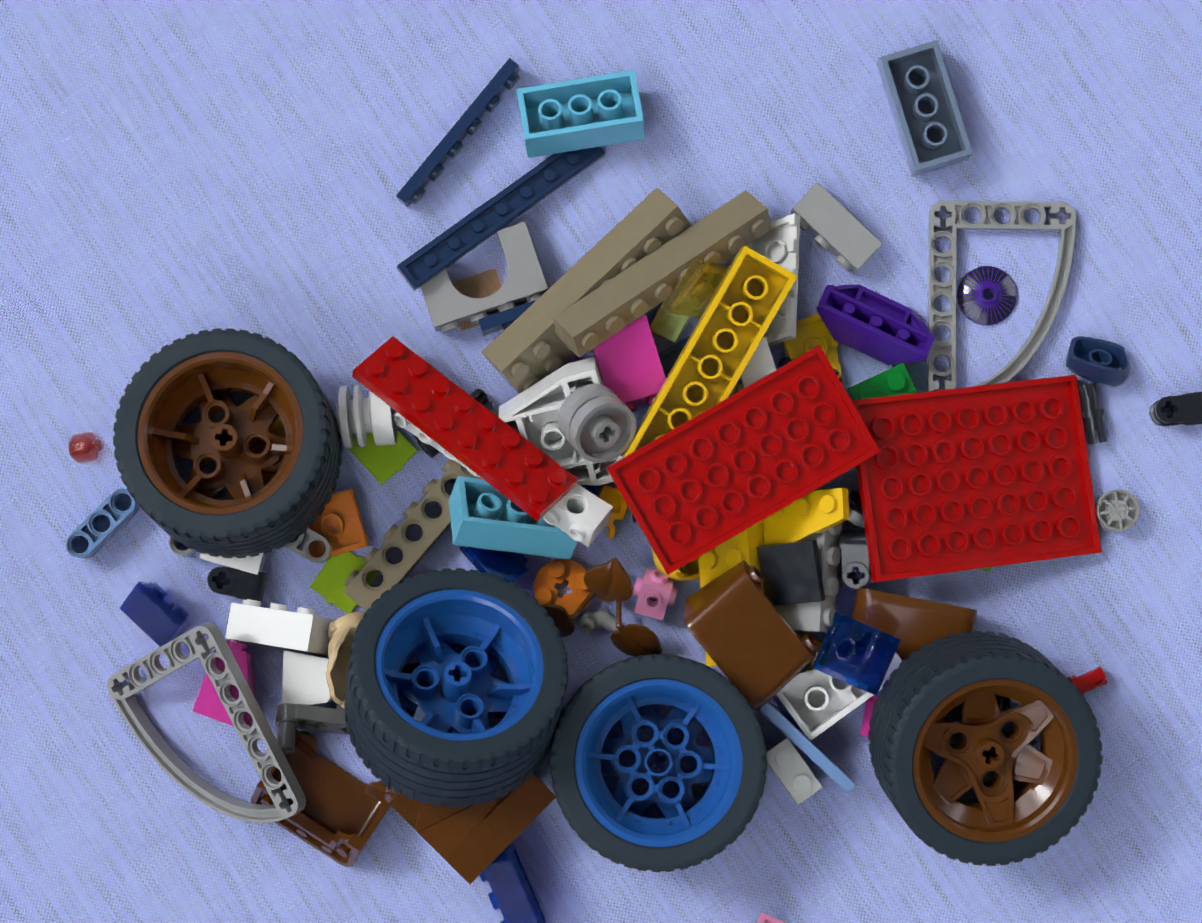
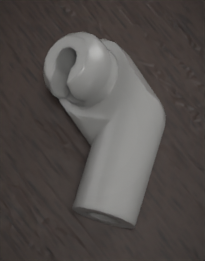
[579,609,625,633]

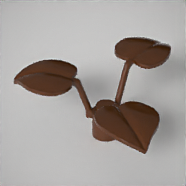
[540,557,663,657]

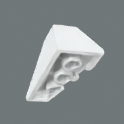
[776,645,902,741]

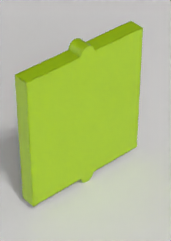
[348,430,418,485]
[309,552,380,614]

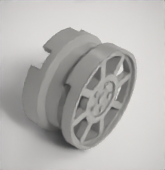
[1095,489,1140,532]

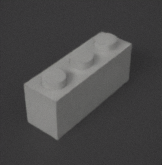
[791,183,882,273]

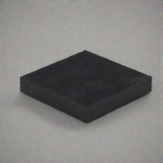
[757,539,825,606]

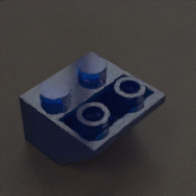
[119,581,192,647]

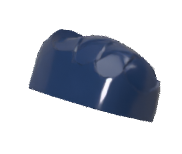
[1066,336,1130,387]

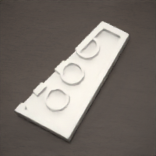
[747,213,800,346]

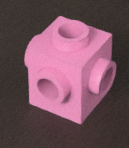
[633,568,678,621]

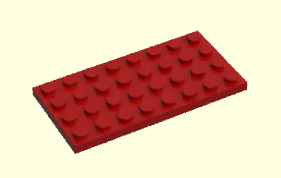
[606,345,880,575]

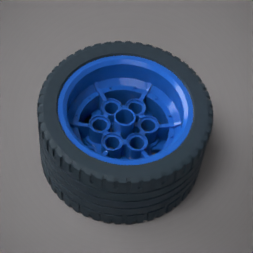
[550,654,767,872]

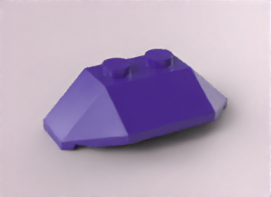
[816,284,936,365]

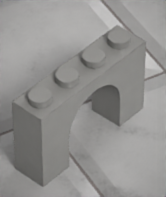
[421,222,548,334]
[774,523,842,633]

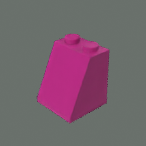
[592,315,666,413]
[192,638,257,727]

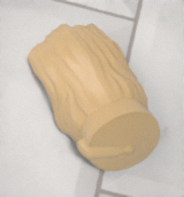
[326,612,364,709]

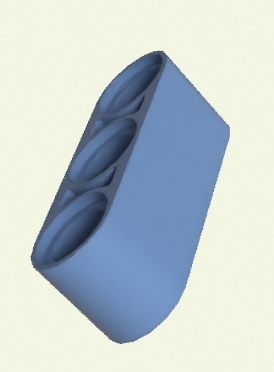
[66,488,140,559]

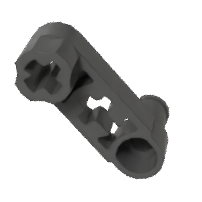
[276,703,348,754]

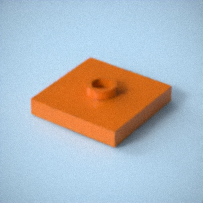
[307,488,370,562]

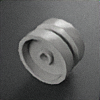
[558,384,637,463]

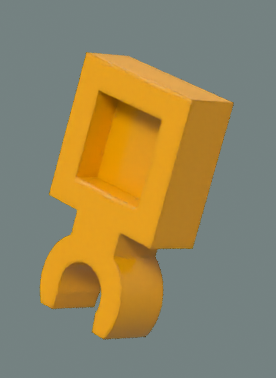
[597,484,627,539]

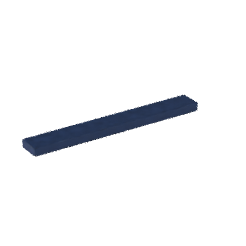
[396,147,605,292]

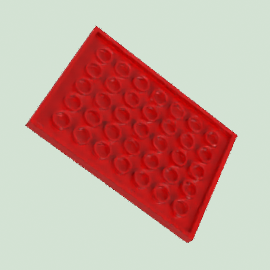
[851,375,1102,583]

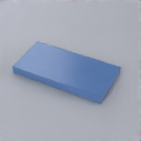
[758,702,856,793]

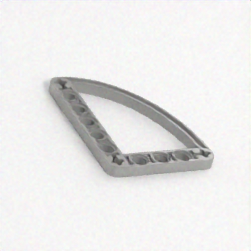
[927,201,1076,392]
[107,622,306,823]

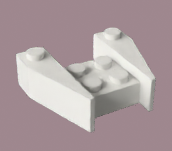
[498,357,624,486]

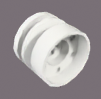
[336,384,398,449]

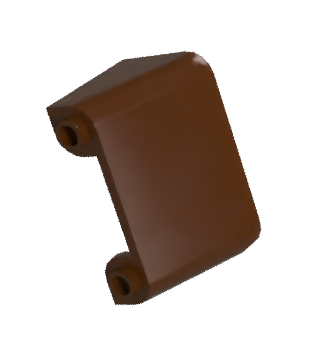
[685,560,818,709]
[842,588,978,661]
[251,729,391,867]

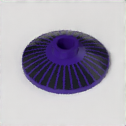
[957,266,1017,325]

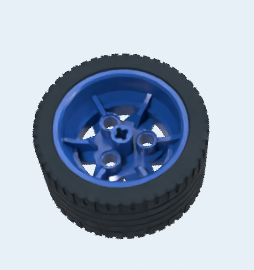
[344,568,568,808]

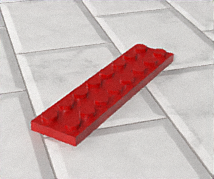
[352,336,578,522]

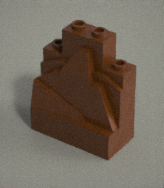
[383,710,556,884]

